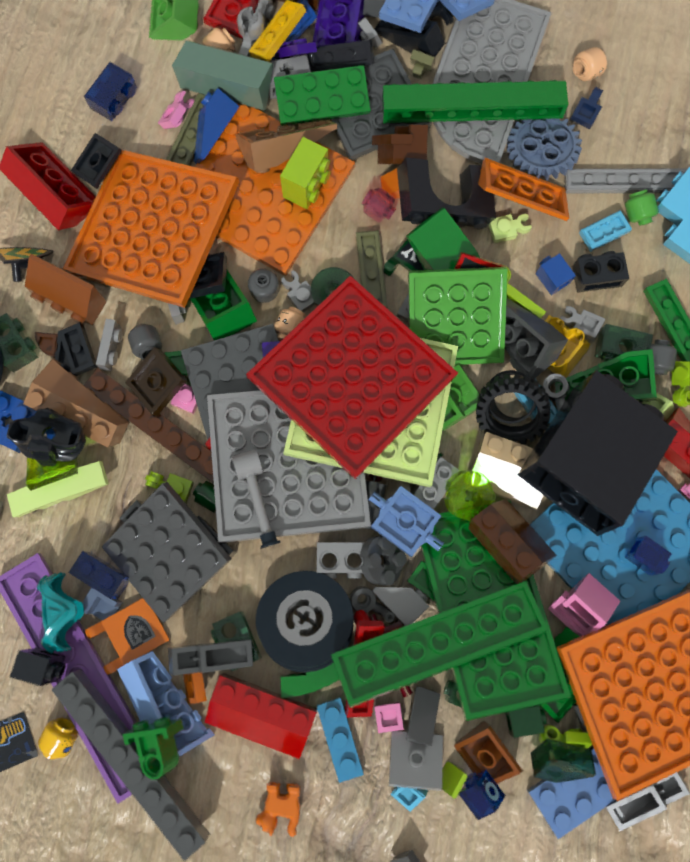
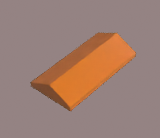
[478,158,569,221]

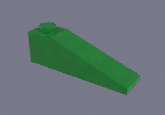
[555,349,657,402]

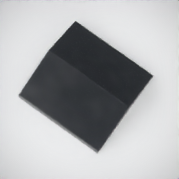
[70,133,122,189]

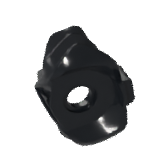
[7,408,86,467]

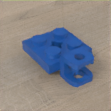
[0,390,56,453]

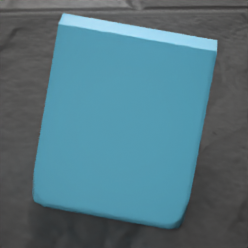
[391,787,428,812]

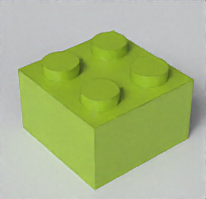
[280,137,331,209]

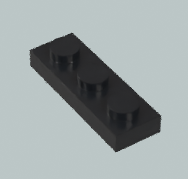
[306,39,375,72]

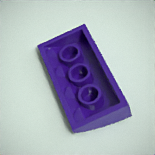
[313,0,365,46]

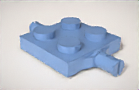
[369,486,444,557]

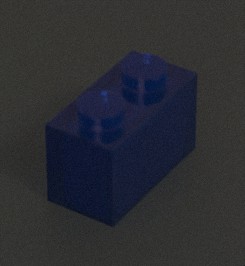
[84,62,137,121]
[68,551,129,599]

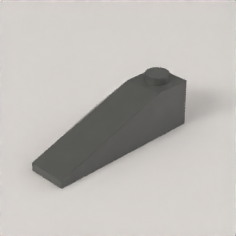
[505,298,568,380]

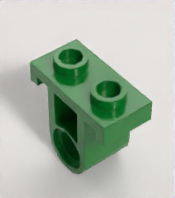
[122,716,184,780]

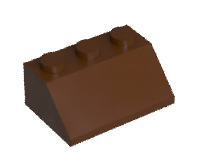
[468,499,557,584]

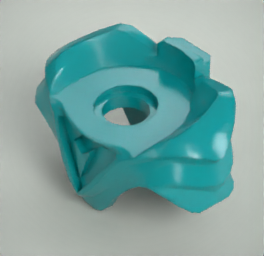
[37,572,84,653]

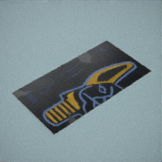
[0,712,39,772]

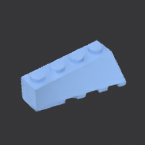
[117,651,214,756]

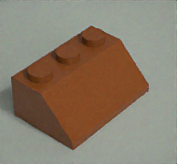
[25,254,106,326]

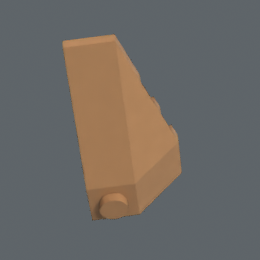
[235,119,337,173]

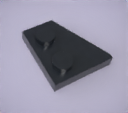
[55,322,98,376]

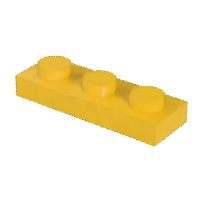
[249,0,306,62]

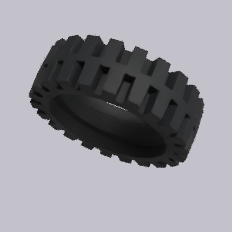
[476,373,550,445]

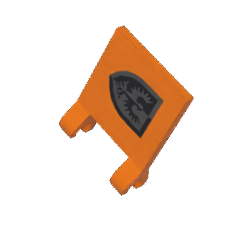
[85,598,170,675]

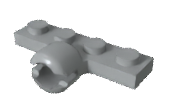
[237,0,275,57]

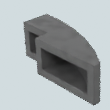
[606,772,690,831]

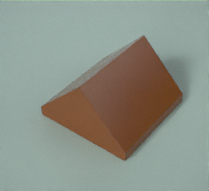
[454,721,523,789]

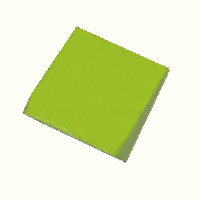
[442,761,468,799]

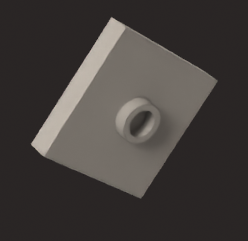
[389,731,443,791]

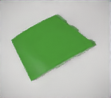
[442,364,480,431]

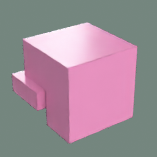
[548,573,620,637]

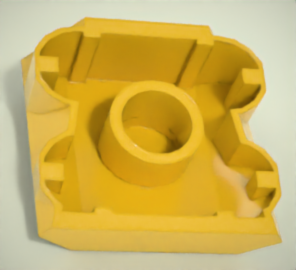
[545,315,590,378]

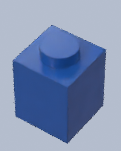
[536,253,576,296]

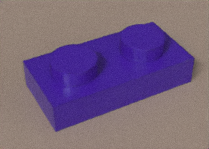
[275,38,317,59]

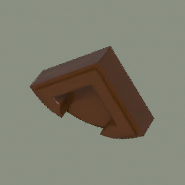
[35,332,58,358]

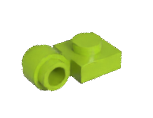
[539,725,592,751]

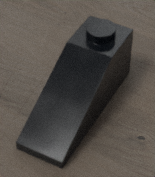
[374,20,445,58]

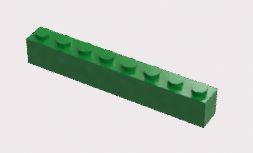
[382,80,569,123]

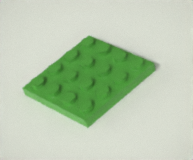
[408,267,508,365]

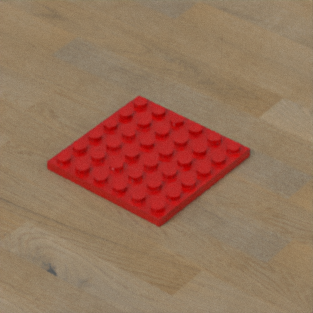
[246,276,458,480]

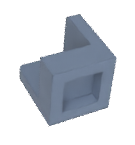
[82,587,123,621]

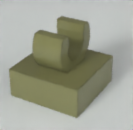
[410,49,435,79]

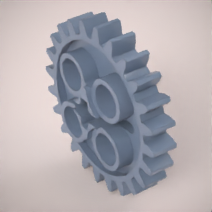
[507,119,582,181]

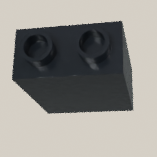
[517,370,678,536]

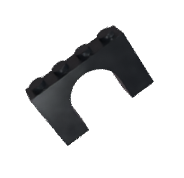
[397,158,496,229]

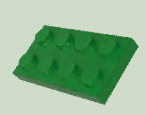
[274,65,371,126]

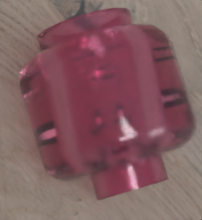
[361,187,396,223]

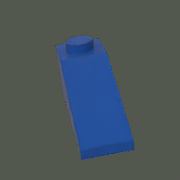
[194,88,240,164]

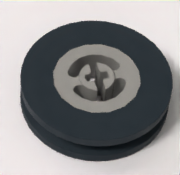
[256,571,354,672]

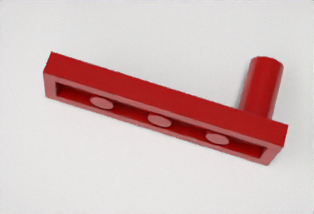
[345,610,385,717]

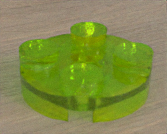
[444,470,496,521]

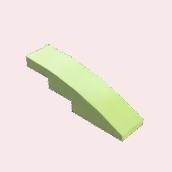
[7,461,109,517]

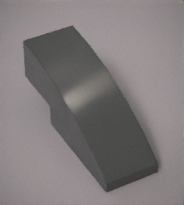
[168,640,253,676]

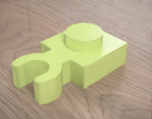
[489,214,532,243]

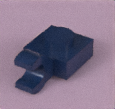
[570,87,603,129]

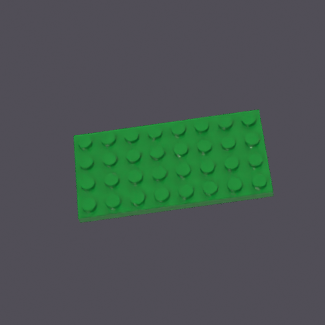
[421,500,571,721]

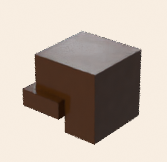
[372,125,428,164]

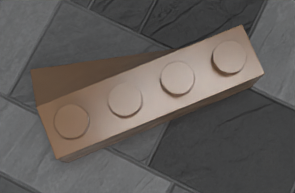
[23,359,129,448]

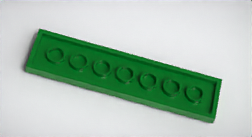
[331,581,549,708]

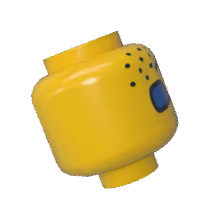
[38,718,78,759]

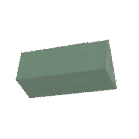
[172,41,274,110]

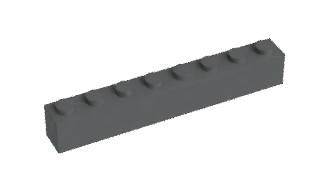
[51,669,210,862]

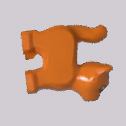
[256,782,300,837]

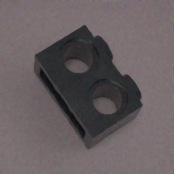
[572,251,629,293]
[10,648,66,686]

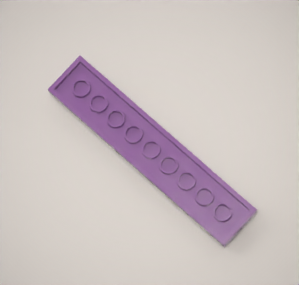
[0,553,137,804]

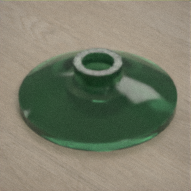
[311,267,354,305]

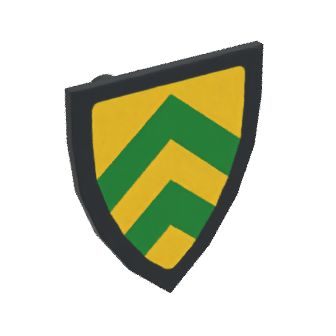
[0,247,54,282]

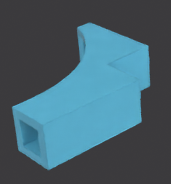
[657,167,690,264]

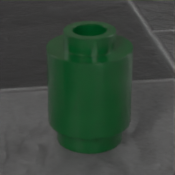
[193,481,216,513]

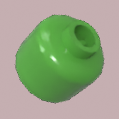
[625,190,659,226]

